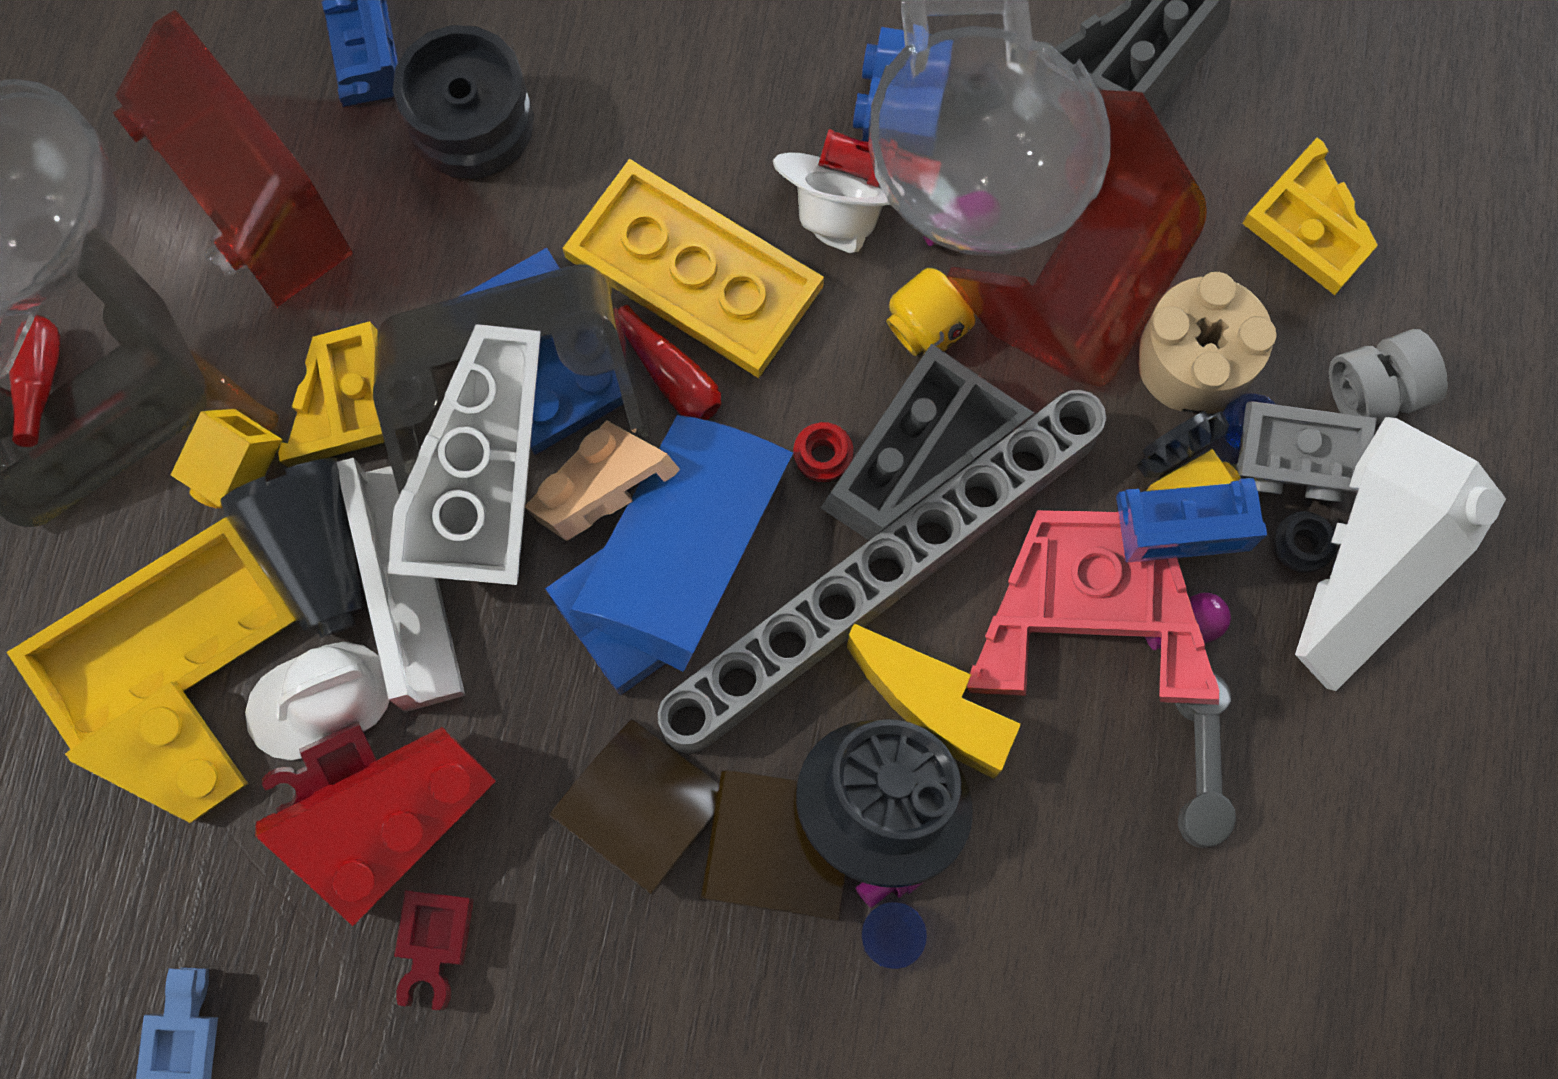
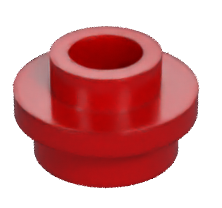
[793,422,853,482]

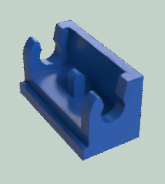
[322,0,398,107]
[1116,478,1267,563]

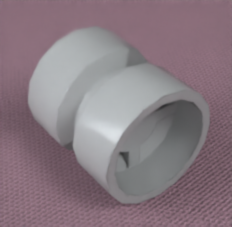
[1329,329,1448,425]

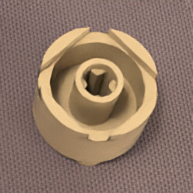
[1138,272,1277,414]

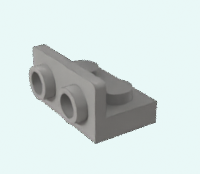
[1231,401,1377,502]

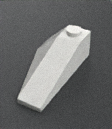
[388,324,541,585]
[1295,417,1506,691]

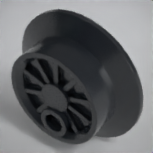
[796,719,973,888]

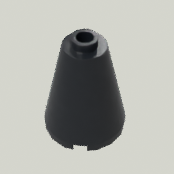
[220,458,364,638]

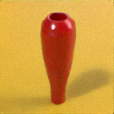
[611,305,721,420]
[8,315,60,447]

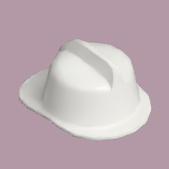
[773,152,897,253]
[245,642,390,761]

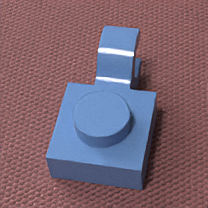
[136,967,218,1079]

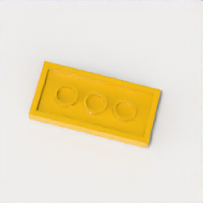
[562,159,824,378]

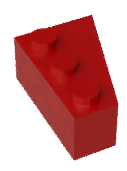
[255,727,496,926]

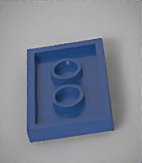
[445,248,637,455]

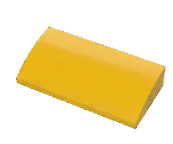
[7,517,297,750]

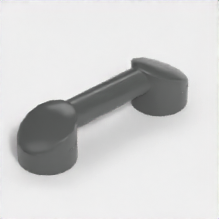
[1175,673,1236,848]

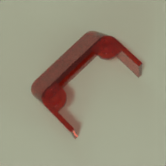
[113,9,353,307]
[946,88,1207,387]

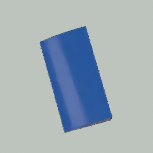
[569,415,793,672]

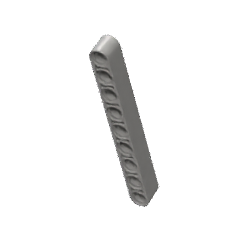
[658,390,1106,754]

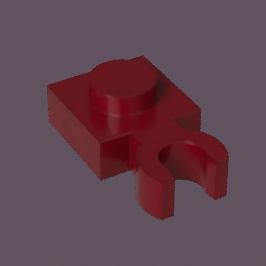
[262,721,377,814]
[394,891,474,1011]

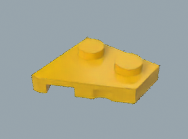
[1242,138,1378,295]
[278,321,399,468]
[65,682,248,823]

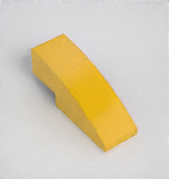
[847,624,1021,779]

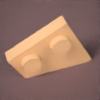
[525,420,680,541]

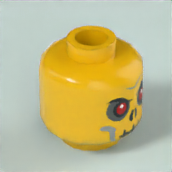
[886,268,977,356]

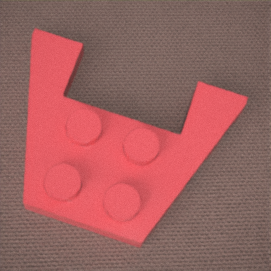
[967,510,1219,705]

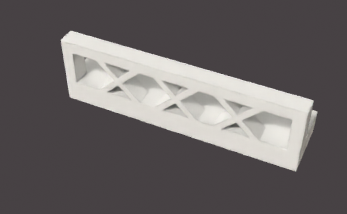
[336,458,465,712]

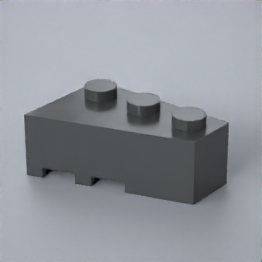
[1035,0,1231,146]
[820,344,1034,541]

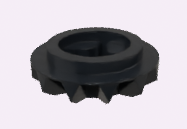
[1136,411,1229,478]

